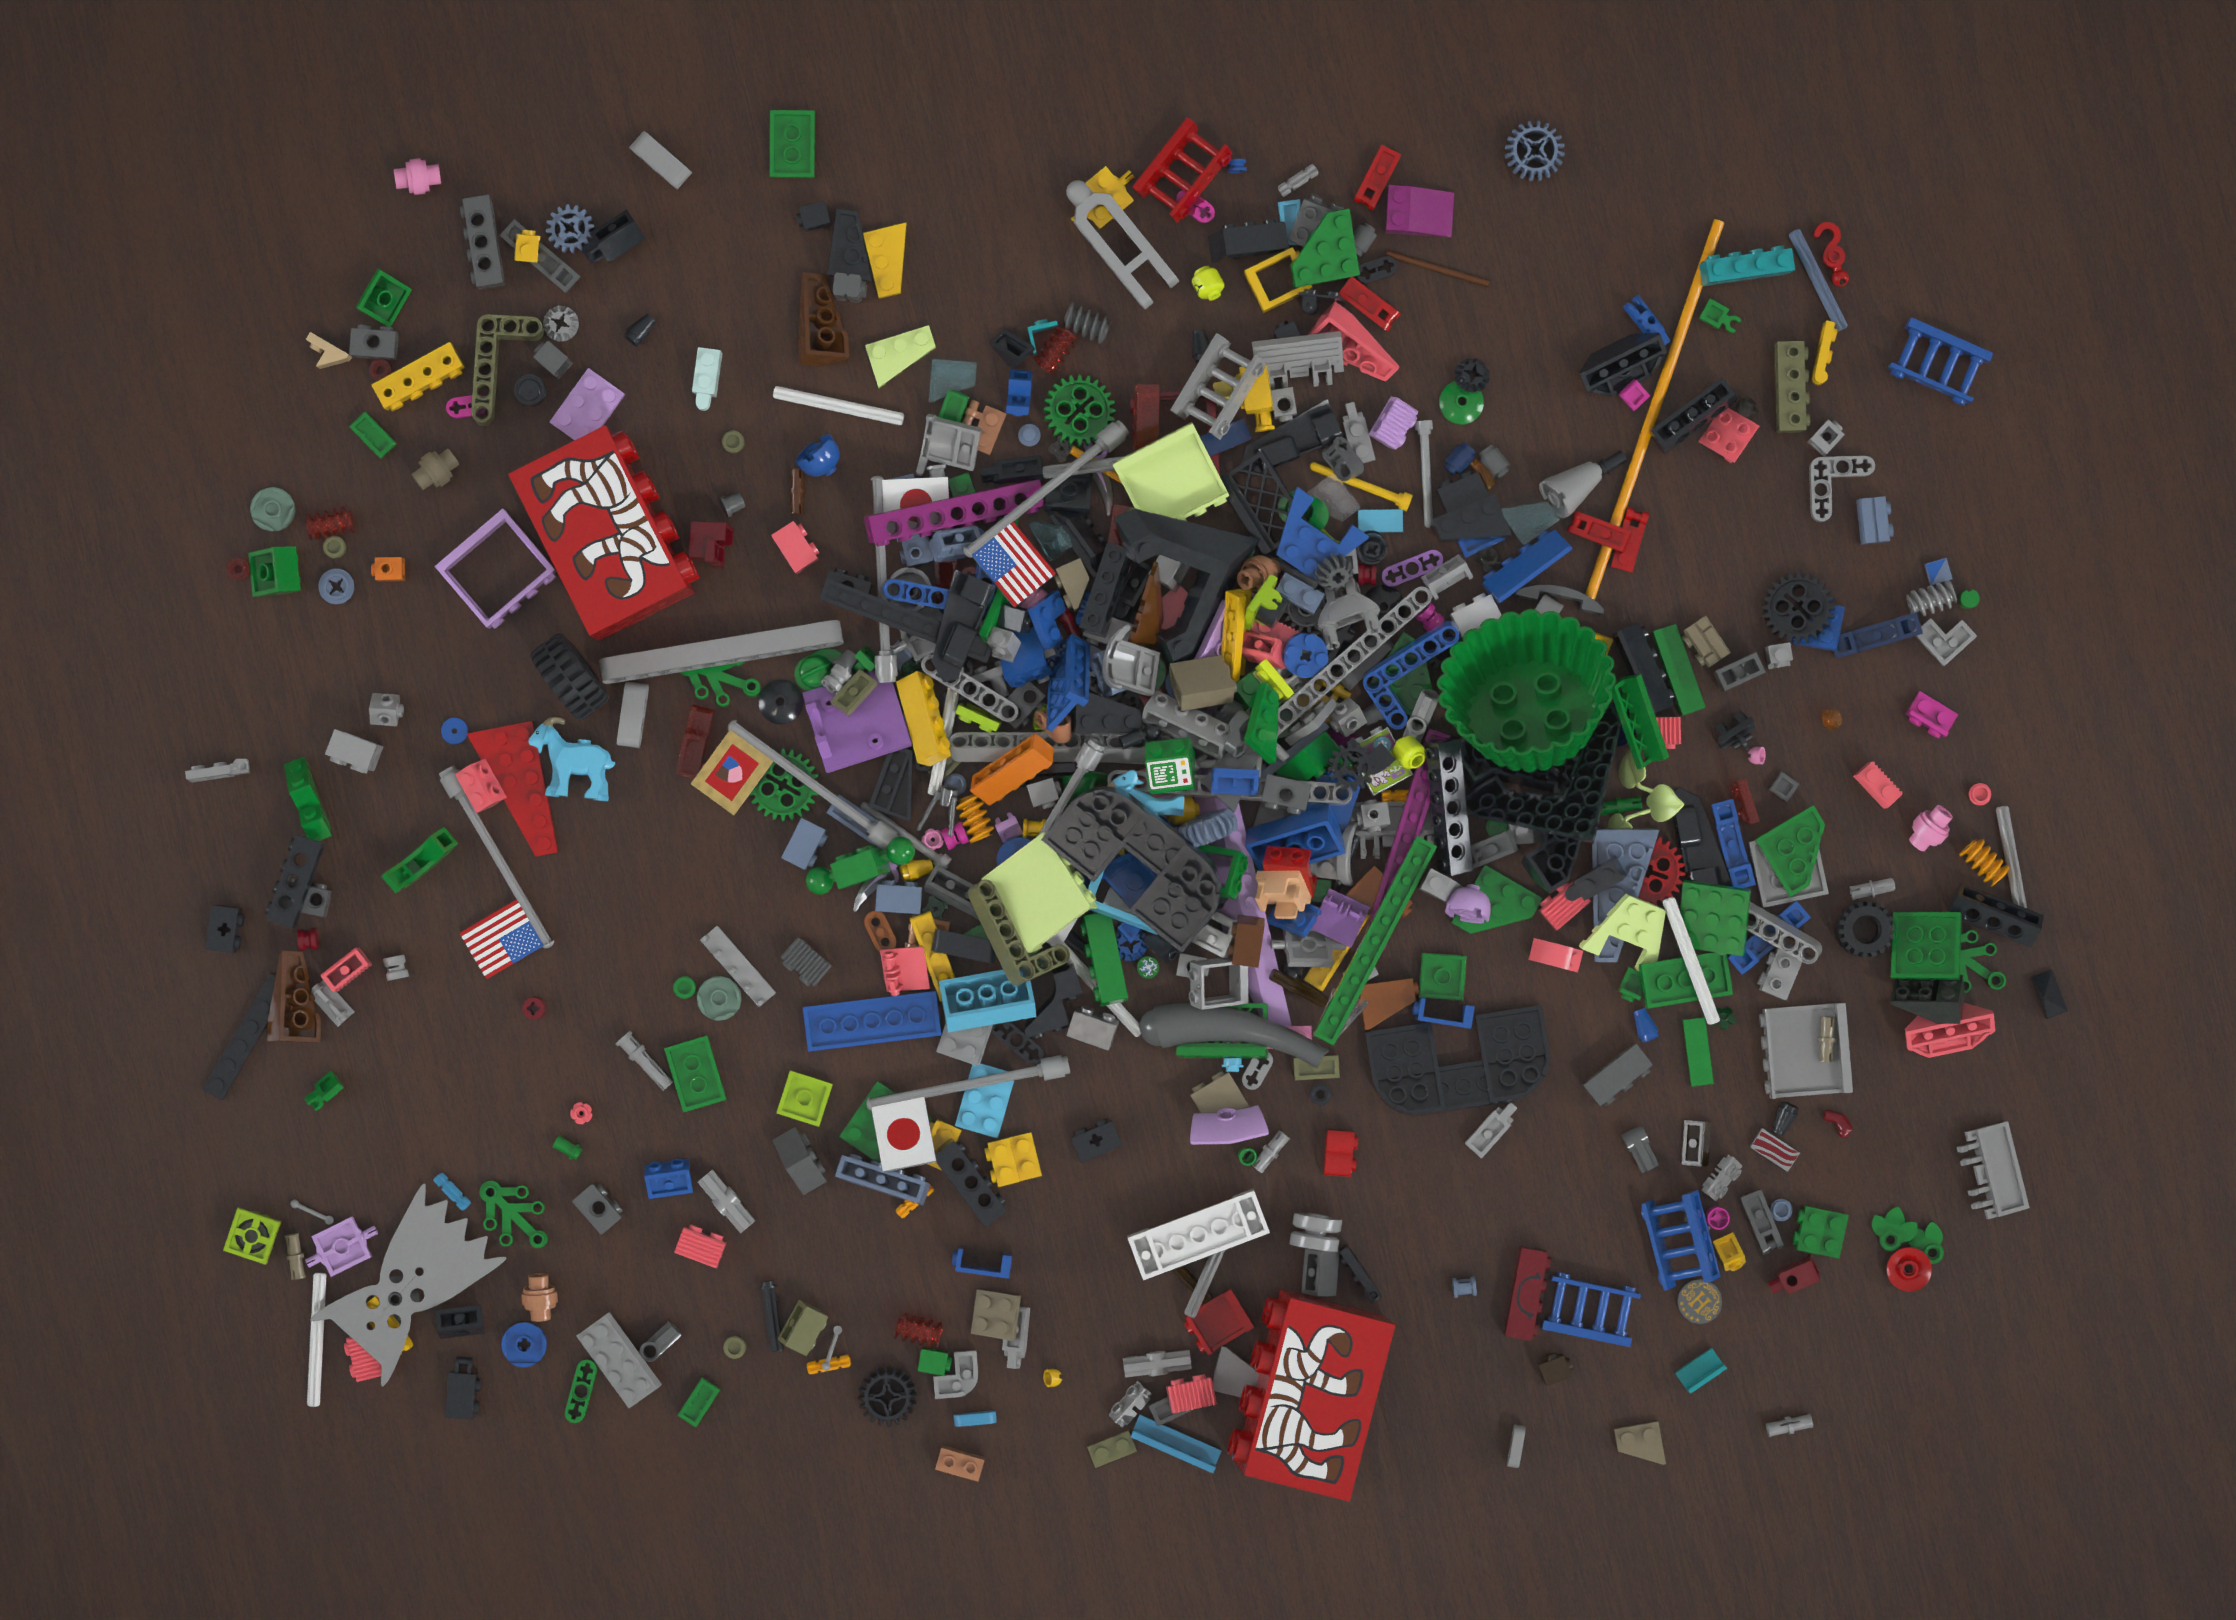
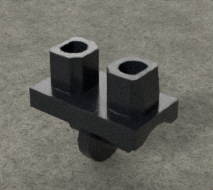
[1714,711,1756,751]

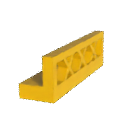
[1221,589,1251,682]

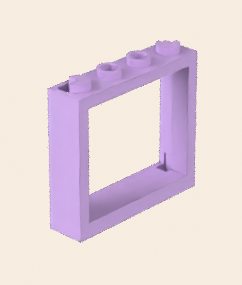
[435,509,557,629]

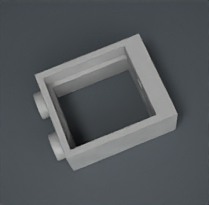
[1149,555,1191,593]
[1188,956,1248,1010]

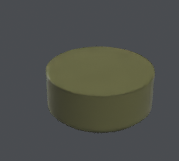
[722,430,745,453]
[323,536,347,559]
[723,1336,746,1359]

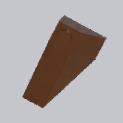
[798,272,849,367]
[1128,561,1165,650]
[267,951,321,1043]

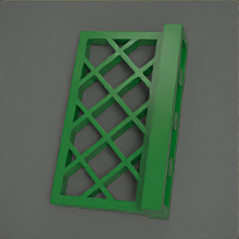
[1176,1003,1269,1059]

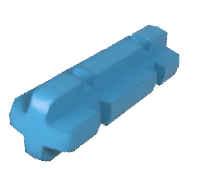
[434,1173,471,1211]

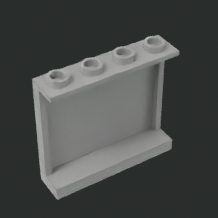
[1759,1003,1853,1099]

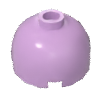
[1445,884,1491,924]

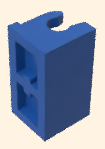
[1210,768,1259,795]

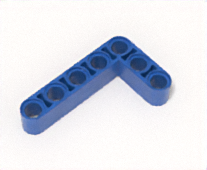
[881,563,996,616]
[1363,621,1459,729]

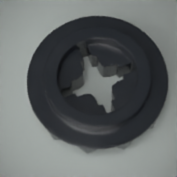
[1454,358,1490,393]

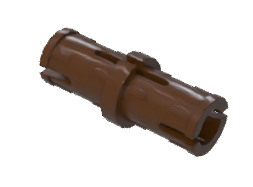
[788,469,806,514]

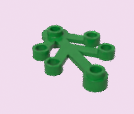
[680,662,761,708]
[1960,930,2006,993]
[479,1181,548,1248]

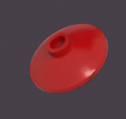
[1887,1247,1932,1292]

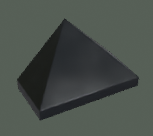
[989,328,1035,369]
[2030,969,2068,1019]

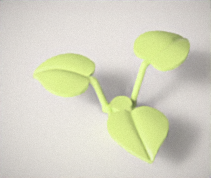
[1606,749,1684,828]

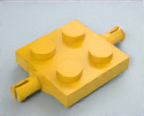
[1070,166,1135,230]

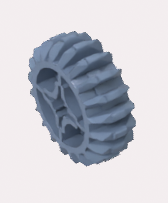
[1504,121,1565,181]
[1178,808,1239,847]

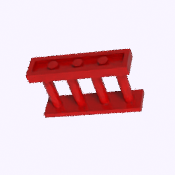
[1133,117,1233,223]

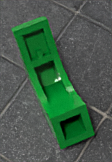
[381,827,458,894]

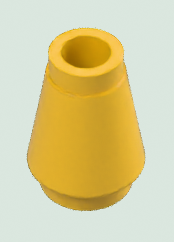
[899,859,933,882]

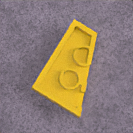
[863,223,907,299]

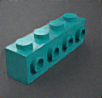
[1699,246,1795,286]

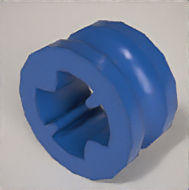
[1227,159,1247,173]

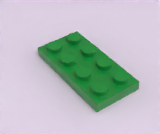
[1639,952,1733,1009]

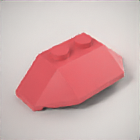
[1905,1003,1995,1058]

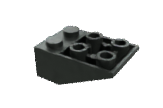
[1890,975,1965,1024]

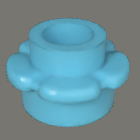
[1221,1058,1244,1072]

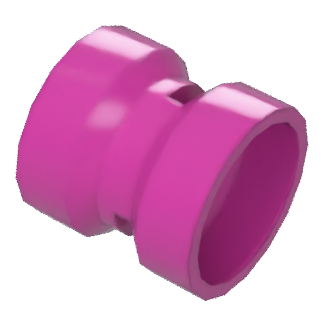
[1415,602,1444,632]
[941,822,969,850]
[1705,1206,1730,1230]

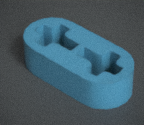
[953,1410,997,1427]

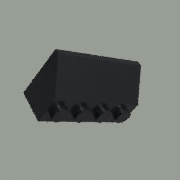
[1612,623,1675,714]

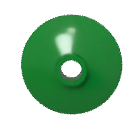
[1439,381,1484,425]

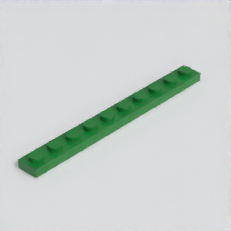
[1313,836,1437,1046]

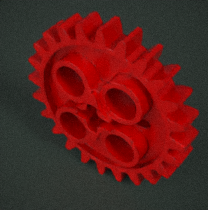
[1638,837,1686,905]

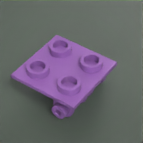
[1311,888,1370,948]

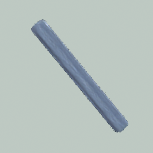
[1789,229,1848,332]

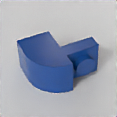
[1006,369,1033,416]

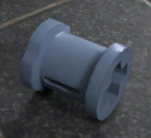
[1452,1276,1477,1298]

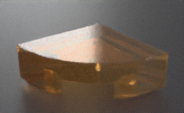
[1471,459,1495,489]

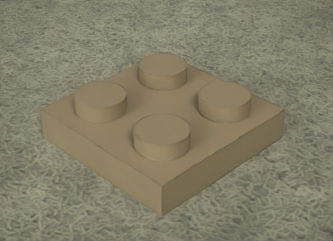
[971,1289,1021,1341]

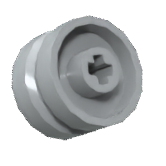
[1289,1213,1342,1252]

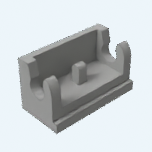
[1421,554,1473,600]

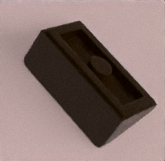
[1681,1120,1711,1167]

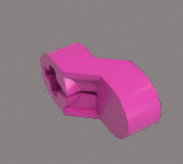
[1175,190,1215,223]

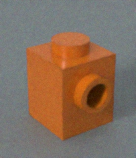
[371,557,405,582]

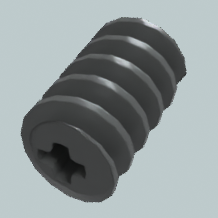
[1062,302,1112,344]

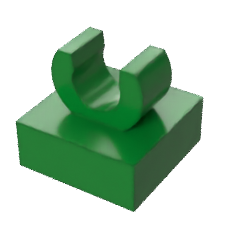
[853,646,876,672]

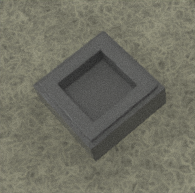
[1768,771,1800,802]

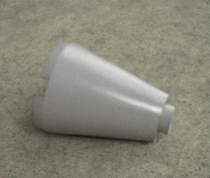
[1539,461,1602,518]

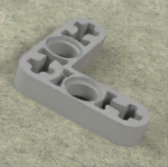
[1809,456,1875,522]

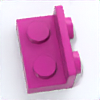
[1905,691,1958,739]

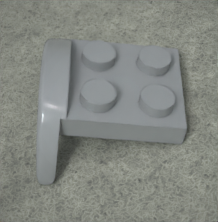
[916,414,982,476]
[1102,625,1160,697]
[1309,821,1357,886]

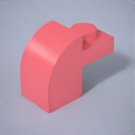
[1529,938,1583,972]

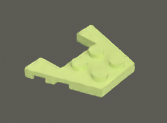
[1579,893,1666,972]

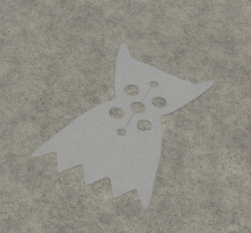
[310,1184,506,1387]

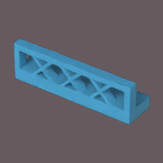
[1131,1414,1222,1473]

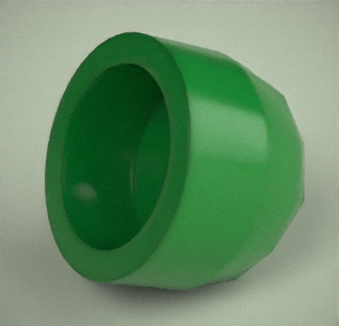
[1238,1147,1257,1166]

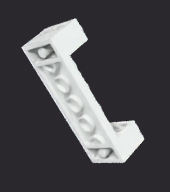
[1127,1189,1270,1280]

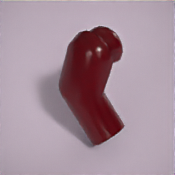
[1823,1110,1852,1138]

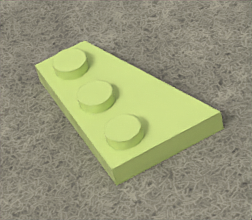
[865,325,936,388]

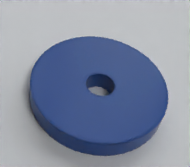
[441,718,468,744]

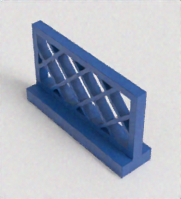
[1046,634,1090,732]

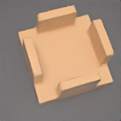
[1255,871,1311,919]

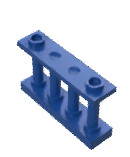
[1887,317,1993,406]
[1641,1190,1721,1291]
[1540,1272,1641,1347]

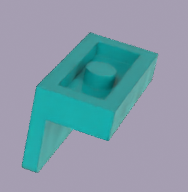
[1675,1348,1727,1394]

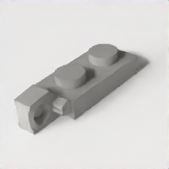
[1343,402,1376,464]
[185,759,250,783]
[1465,1102,1517,1159]
[1002,1306,1030,1369]

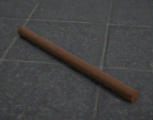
[1386,250,1490,287]

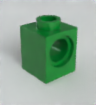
[918,1347,952,1376]

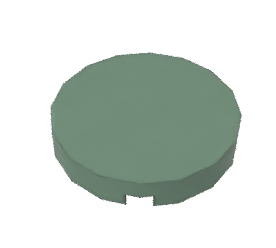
[250,487,296,532]
[697,976,742,1021]

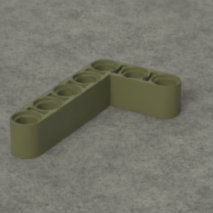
[471,314,545,426]
[968,879,1070,985]

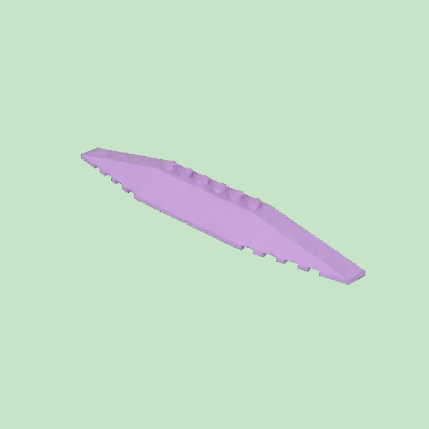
[1194,706,1292,1026]

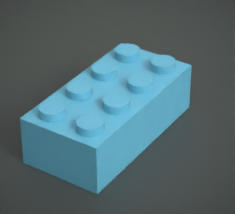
[939,970,1036,1033]

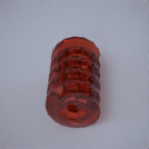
[1034,326,1080,377]
[306,506,355,540]
[894,1313,943,1350]

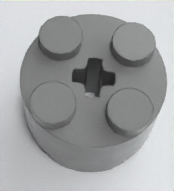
[887,568,932,612]

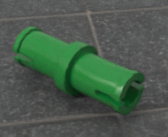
[1600,796,1643,816]

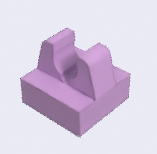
[995,812,1023,843]

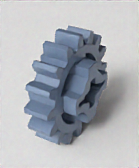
[546,204,595,254]

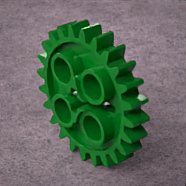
[1043,374,1116,447]
[750,749,819,821]

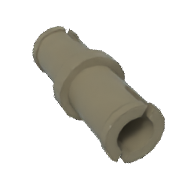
[1818,1016,1836,1062]
[285,1233,306,1280]

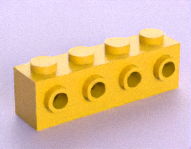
[372,342,465,411]
[896,671,951,766]

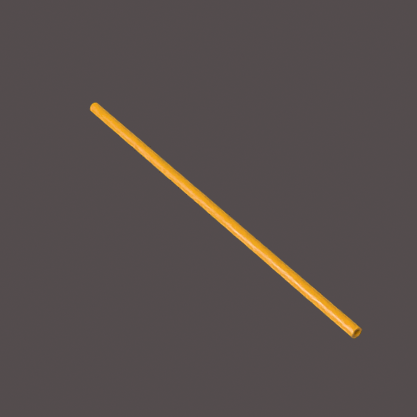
[1585,219,1724,601]

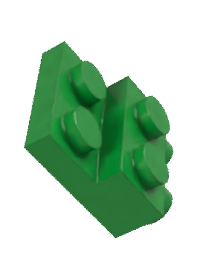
[1792,1205,1849,1259]

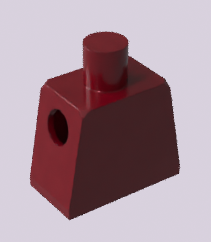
[1768,1254,1821,1294]

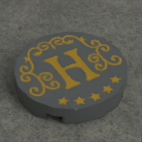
[1677,1279,1722,1324]

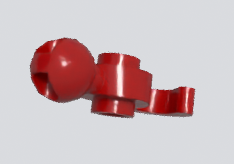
[1813,222,1849,287]

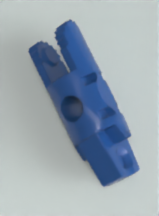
[1623,295,1670,345]

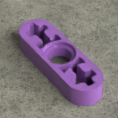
[1381,550,1443,587]

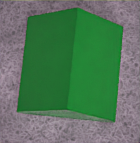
[356,269,412,327]

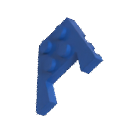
[1276,487,1369,579]
[1081,853,1158,944]

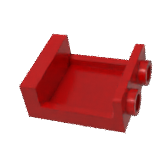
[1263,846,1318,899]
[1184,1288,1255,1355]

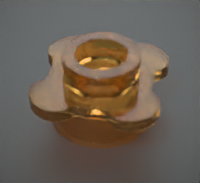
[1822,708,1842,731]

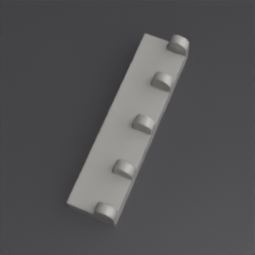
[700,926,777,1007]

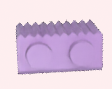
[1369,396,1418,450]

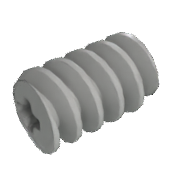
[1906,580,1957,617]

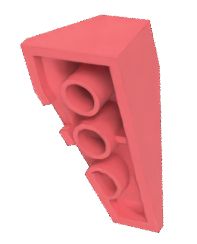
[1308,301,1400,382]

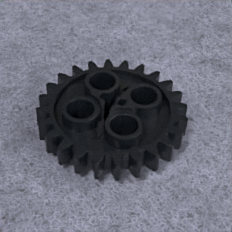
[1762,572,1836,645]

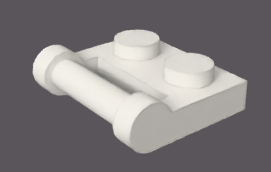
[1192,912,1237,959]

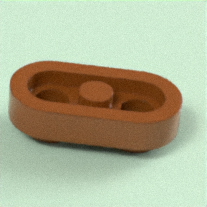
[864,911,897,952]

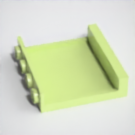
[1112,422,1229,521]
[981,832,1098,953]

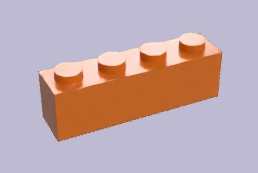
[970,733,1054,806]

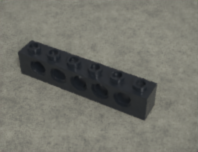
[1425,737,1473,876]

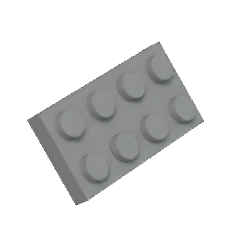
[577,1312,662,1408]

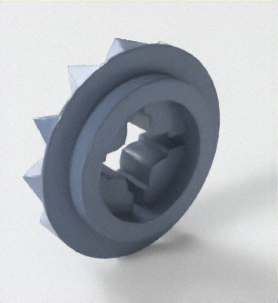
[318,569,355,604]

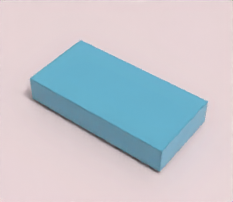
[1278,199,1301,246]
[1358,509,1403,533]

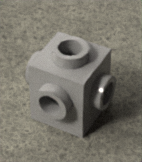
[369,693,404,726]
[1329,697,1367,737]
[1356,800,1391,833]

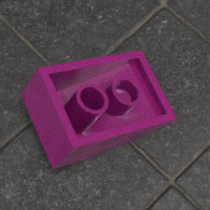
[1385,185,1454,238]

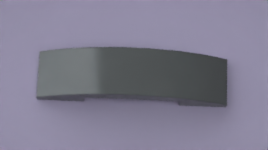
[500,219,580,293]
[1513,585,1604,615]

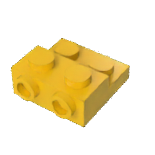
[985,1132,1042,1187]

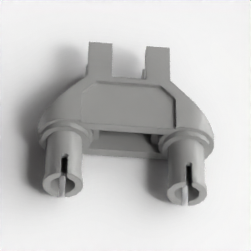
[1318,577,1381,650]

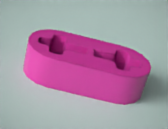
[446,395,487,419]

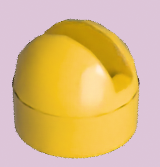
[1043,1369,1062,1387]

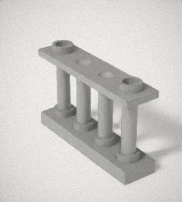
[1171,333,1266,440]

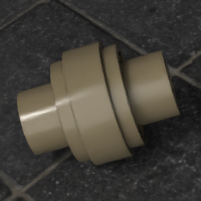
[411,448,460,490]

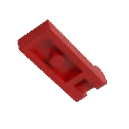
[1353,145,1401,211]
[1339,277,1401,331]
[1610,507,1649,573]
[1566,511,1632,553]

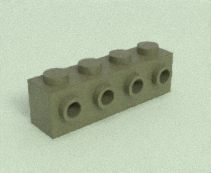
[1774,341,1810,433]

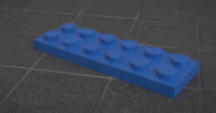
[803,991,942,1052]

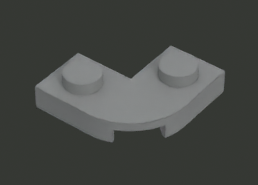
[933,1350,978,1399]

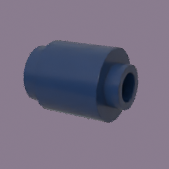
[1444,442,1476,476]

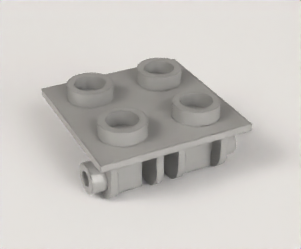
[1701,1155,1742,1201]

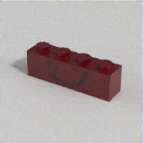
[1503,1246,1551,1341]

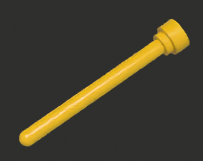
[1310,462,1413,512]

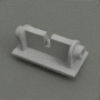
[311,980,355,1027]
[1108,1381,1152,1428]

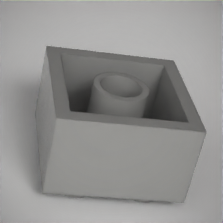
[325,729,384,774]

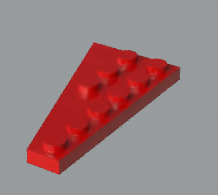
[467,721,559,857]

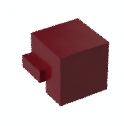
[689,521,734,568]

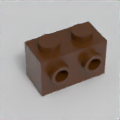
[1228,915,1265,968]

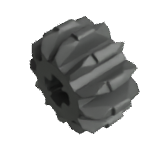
[1314,553,1354,592]

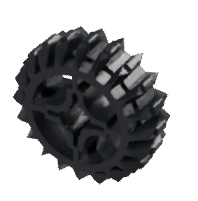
[857,1366,918,1427]

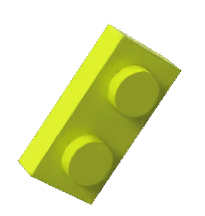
[1255,659,1294,703]

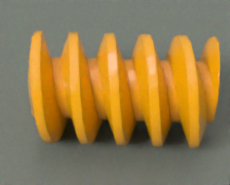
[955,794,994,843]
[1959,839,2009,887]

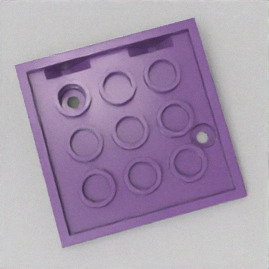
[803,670,912,773]

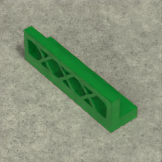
[1611,674,1669,769]

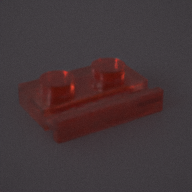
[1732,779,1760,825]

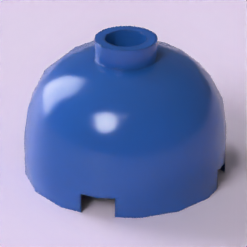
[795,434,840,477]

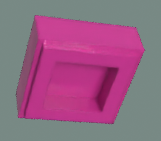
[1618,379,1650,411]

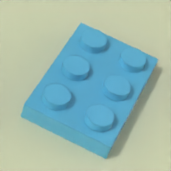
[955,1063,1014,1138]

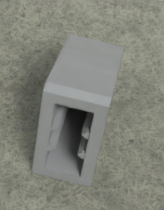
[1417,868,1463,904]
[1212,1345,1259,1397]

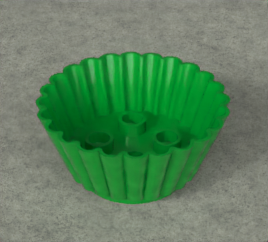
[1437,609,1616,772]

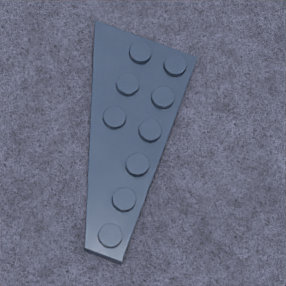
[1592,828,1660,962]

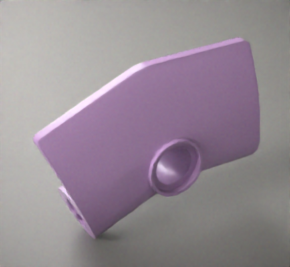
[1190,1105,1269,1145]

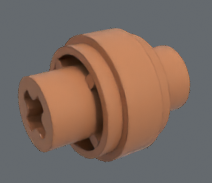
[1237,555,1281,592]
[521,1273,558,1322]

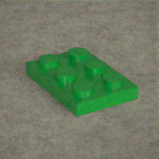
[770,110,815,178]
[664,1035,727,1113]

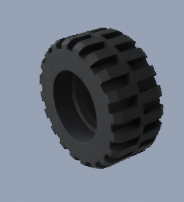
[530,633,609,720]

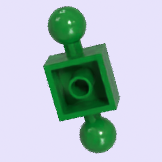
[805,837,915,895]

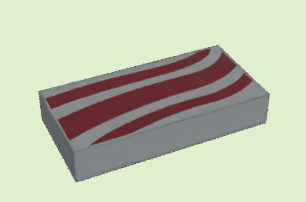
[1749,1128,1800,1172]

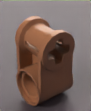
[1034,709,1072,743]

